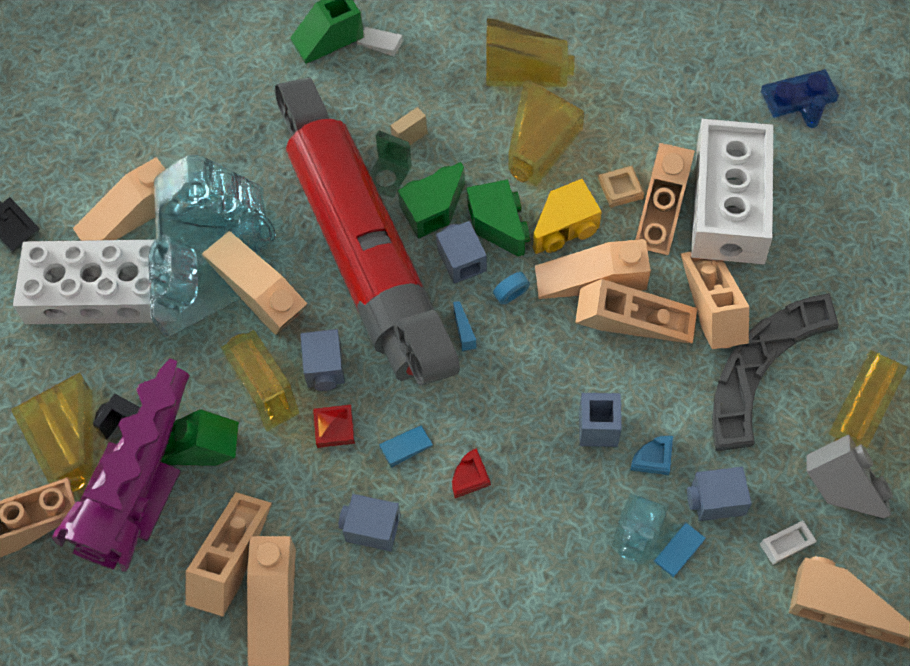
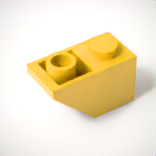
[533,179,602,254]

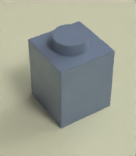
[436,221,487,284]
[300,329,345,391]
[579,393,622,447]
[687,466,752,521]
[339,494,401,552]

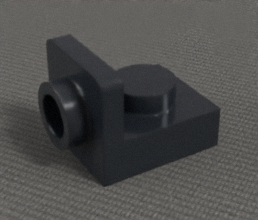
[0,197,40,253]
[93,393,141,440]

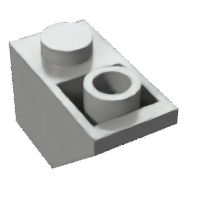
[807,435,893,518]

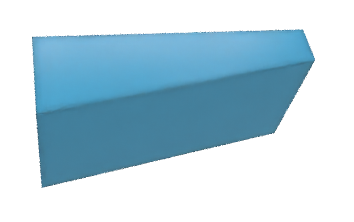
[453,301,477,351]
[379,425,433,468]
[654,523,705,578]

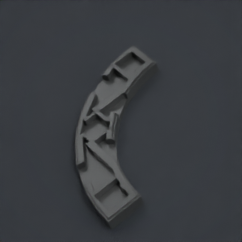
[712,293,839,451]

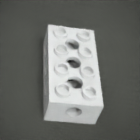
[691,119,773,264]
[13,239,176,324]

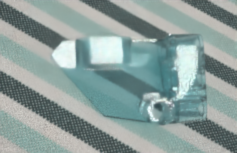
[148,155,276,338]

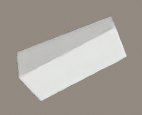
[357,27,403,57]
[760,521,817,565]

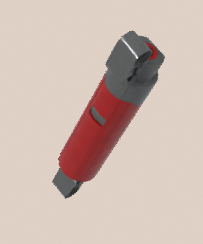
[275,77,460,386]

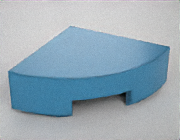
[630,436,673,475]

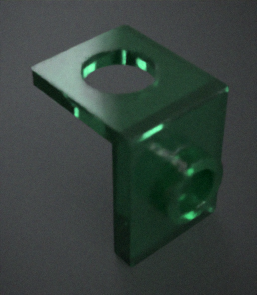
[370,130,412,198]

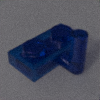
[761,69,839,128]

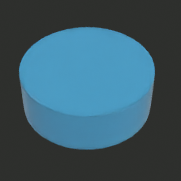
[493,272,530,304]

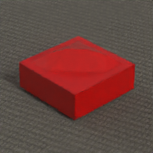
[313,404,355,448]

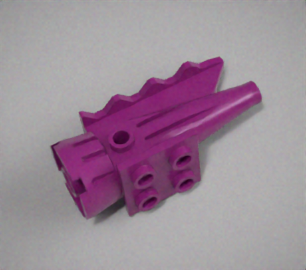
[52,358,190,572]

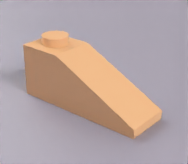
[73,157,182,241]
[202,231,308,335]
[535,239,651,299]
[681,252,749,350]
[575,279,697,344]
[185,492,272,617]
[247,536,296,666]
[789,557,910,649]

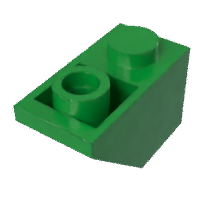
[290,0,364,64]
[398,162,465,239]
[466,179,530,257]
[160,409,239,466]

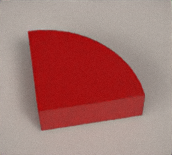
[452,448,491,498]

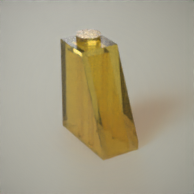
[486,18,575,87]
[508,79,585,186]
[221,330,300,432]
[828,350,908,450]
[10,372,93,492]

